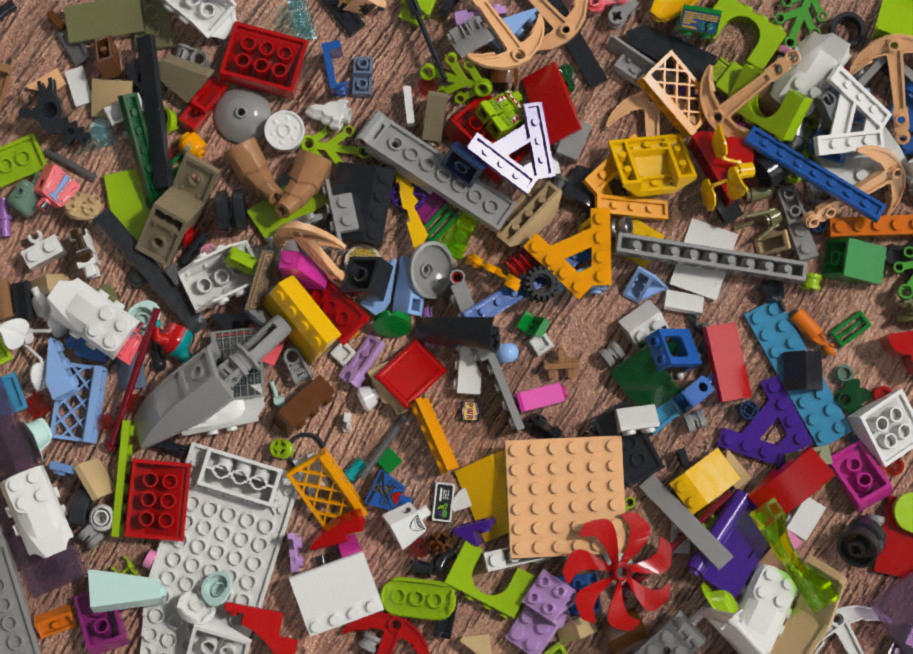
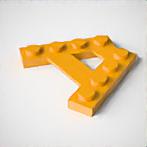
[582,133,669,221]
[523,208,612,299]

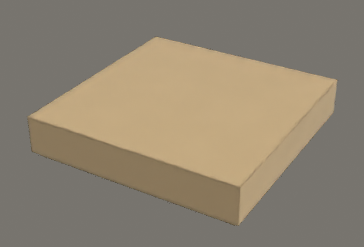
[73,457,116,501]

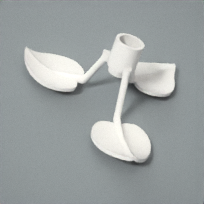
[0,311,69,392]

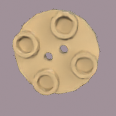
[63,191,102,223]

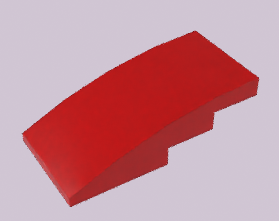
[522,61,583,146]
[747,446,835,523]

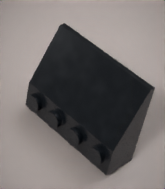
[326,162,395,247]

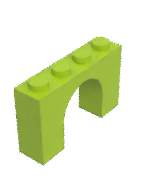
[698,0,787,71]
[728,64,813,142]
[445,541,535,620]

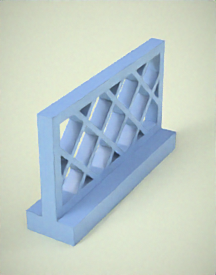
[50,363,109,444]

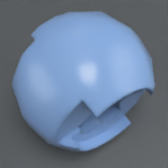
[495,343,519,363]

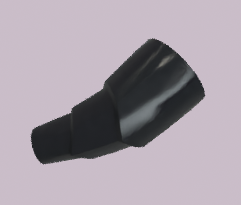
[753,117,807,190]

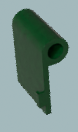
[610,344,682,409]

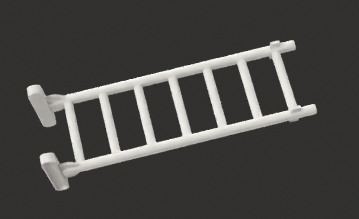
[689,602,768,654]

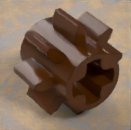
[427,529,453,555]

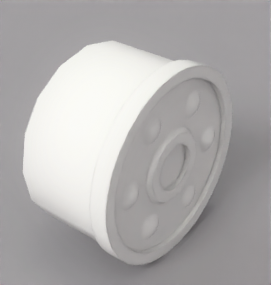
[264,110,305,153]

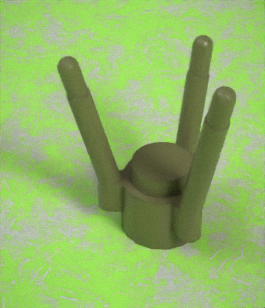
[733,207,782,242]

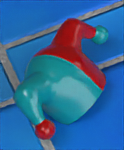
[151,320,201,364]

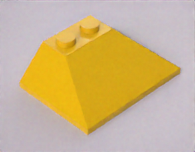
[608,133,697,197]

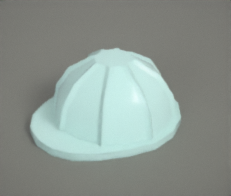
[128,300,161,336]
[201,571,232,607]

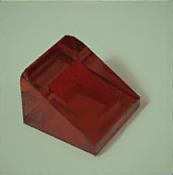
[26,391,52,420]

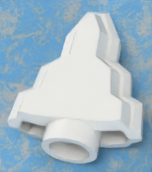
[305,99,352,131]

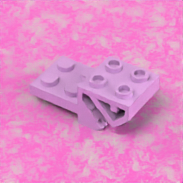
[505,569,577,654]

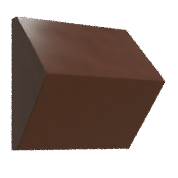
[599,607,649,654]

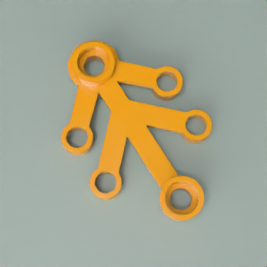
[465,253,521,291]

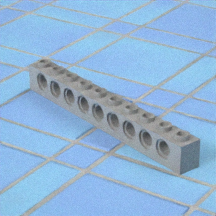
[613,232,808,284]

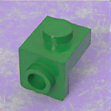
[515,310,550,338]

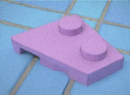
[287,533,304,572]

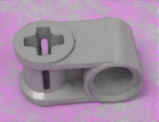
[607,0,640,30]
[175,43,210,67]
[283,348,314,386]

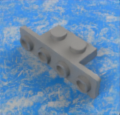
[605,35,674,90]
[322,178,359,256]

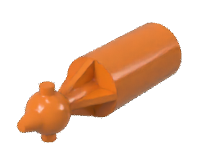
[789,308,836,357]

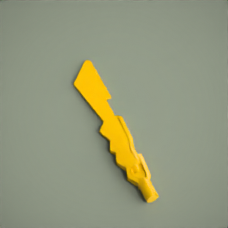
[395,171,428,250]

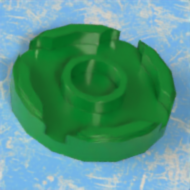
[373,310,412,338]

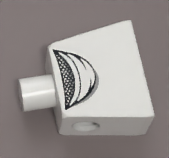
[382,502,431,550]

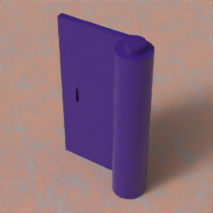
[687,489,783,599]

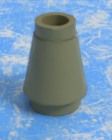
[742,185,772,203]

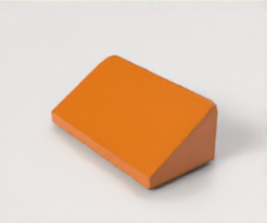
[34,604,78,639]

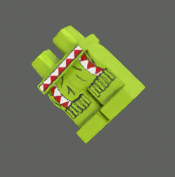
[475,90,525,141]

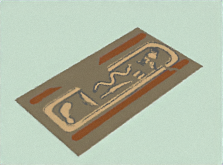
[245,250,279,310]

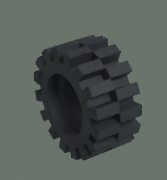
[521,266,559,303]

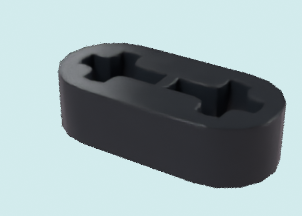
[438,0,457,18]

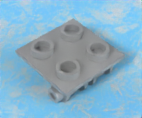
[446,15,495,58]

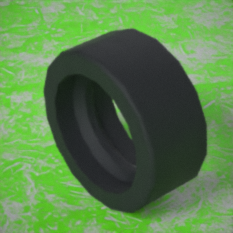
[828,12,866,49]
[68,488,94,526]

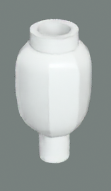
[30,286,51,321]

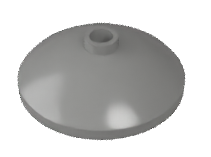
[214,87,271,144]
[408,241,455,299]

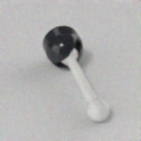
[676,339,708,379]

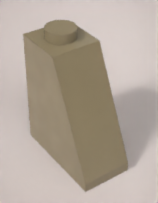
[158,54,214,103]
[422,91,448,148]

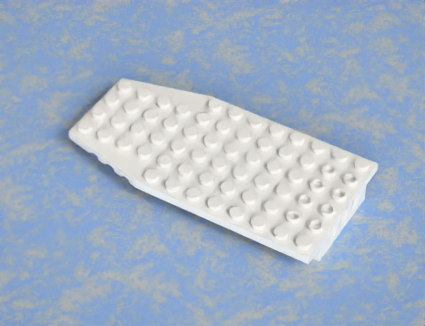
[140,442,303,654]

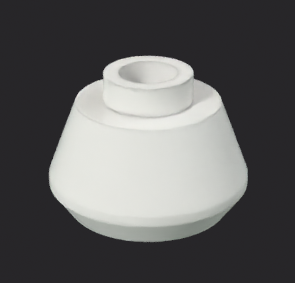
[356,386,380,411]
[89,504,114,531]

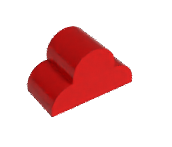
[687,131,754,208]
[880,331,913,376]

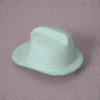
[21,418,52,462]

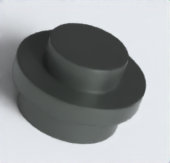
[128,269,146,288]

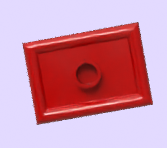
[374,338,447,410]

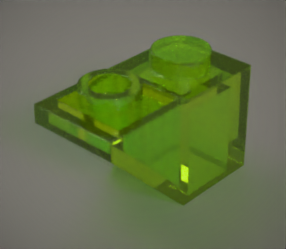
[446,212,478,260]

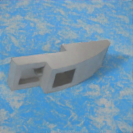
[776,184,819,262]

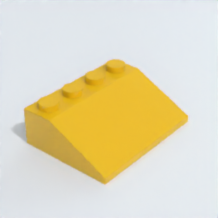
[263,275,341,365]
[454,449,509,542]

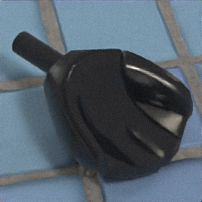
[756,280,787,313]

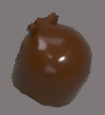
[488,68,518,92]

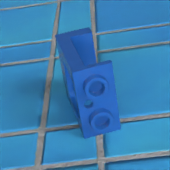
[321,40,351,98]
[646,329,702,372]

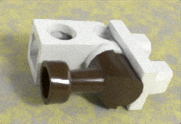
[68,227,102,280]

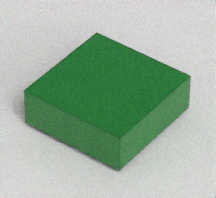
[378,447,403,474]

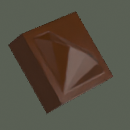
[46,10,67,32]

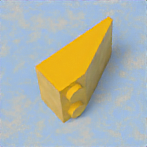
[669,447,741,514]

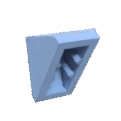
[622,266,669,304]

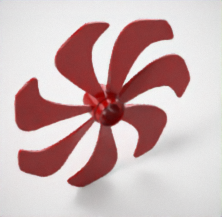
[562,512,672,631]

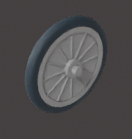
[242,301,273,327]

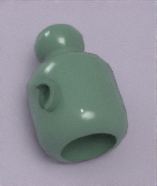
[7,171,41,217]

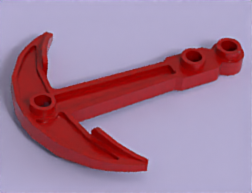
[341,612,430,654]

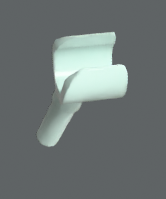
[269,381,285,407]

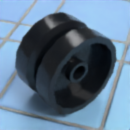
[215,188,248,233]
[836,517,887,568]

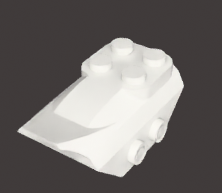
[160,0,238,40]
[770,31,852,118]
[177,240,261,313]
[47,278,141,360]
[181,384,265,436]
[0,465,74,559]
[736,563,800,654]

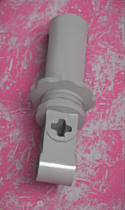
[217,314,293,387]

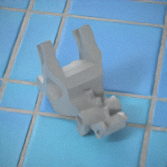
[260,212,334,266]

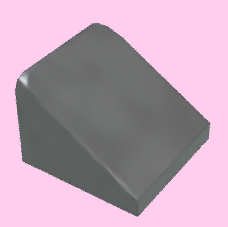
[165,262,182,287]

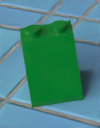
[822,238,887,286]

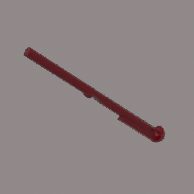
[104,307,160,452]
[622,490,732,601]

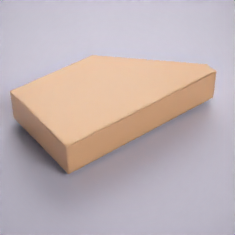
[27,68,67,91]

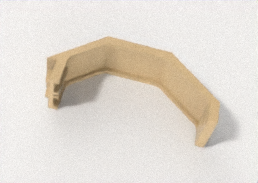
[770,554,847,654]

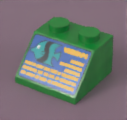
[677,4,722,39]

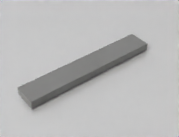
[639,474,733,570]

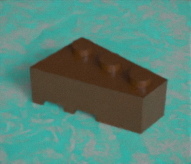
[272,374,335,438]

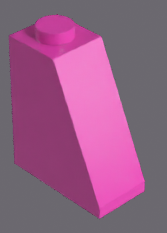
[279,250,328,290]
[515,382,567,415]

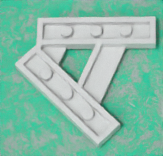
[813,65,892,156]

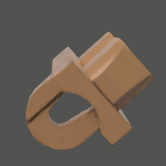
[543,347,579,379]

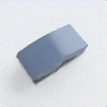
[352,56,373,98]

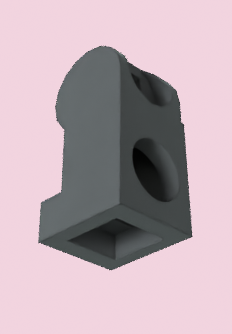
[813,90,837,130]

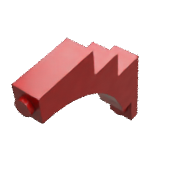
[223,601,298,654]

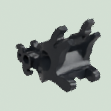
[18,77,94,146]

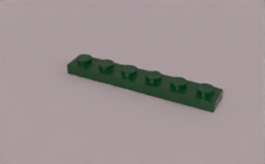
[118,92,164,208]

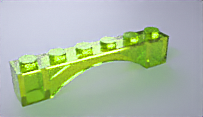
[749,497,841,614]

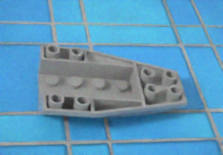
[133,340,234,449]

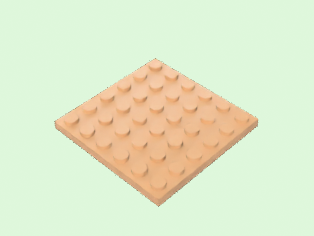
[505,435,627,559]

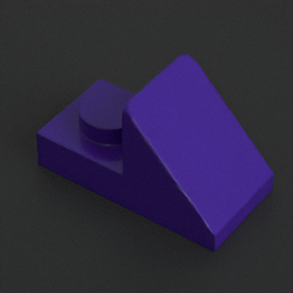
[453,516,496,547]

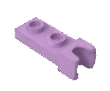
[454,4,507,30]
[339,334,386,388]

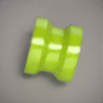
[801,272,822,291]
[270,438,294,459]

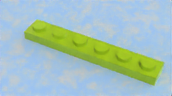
[111,420,135,537]

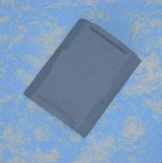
[116,355,146,391]

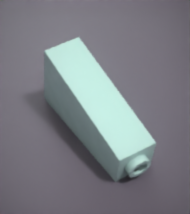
[88,569,167,613]

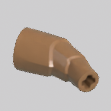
[223,137,284,205]
[275,149,332,218]

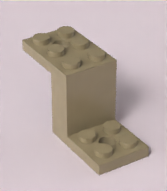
[135,152,221,267]

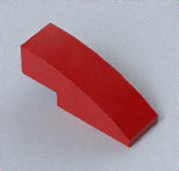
[178,75,228,133]
[309,508,366,551]

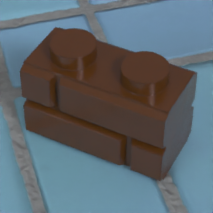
[93,35,121,79]

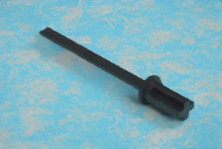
[406,0,448,82]

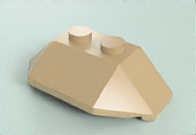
[496,181,562,247]

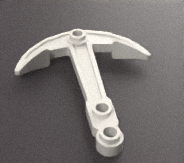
[813,605,892,654]

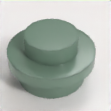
[834,364,854,384]

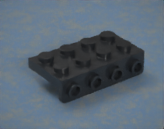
[589,400,665,488]

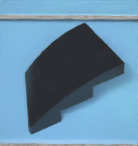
[562,165,628,214]

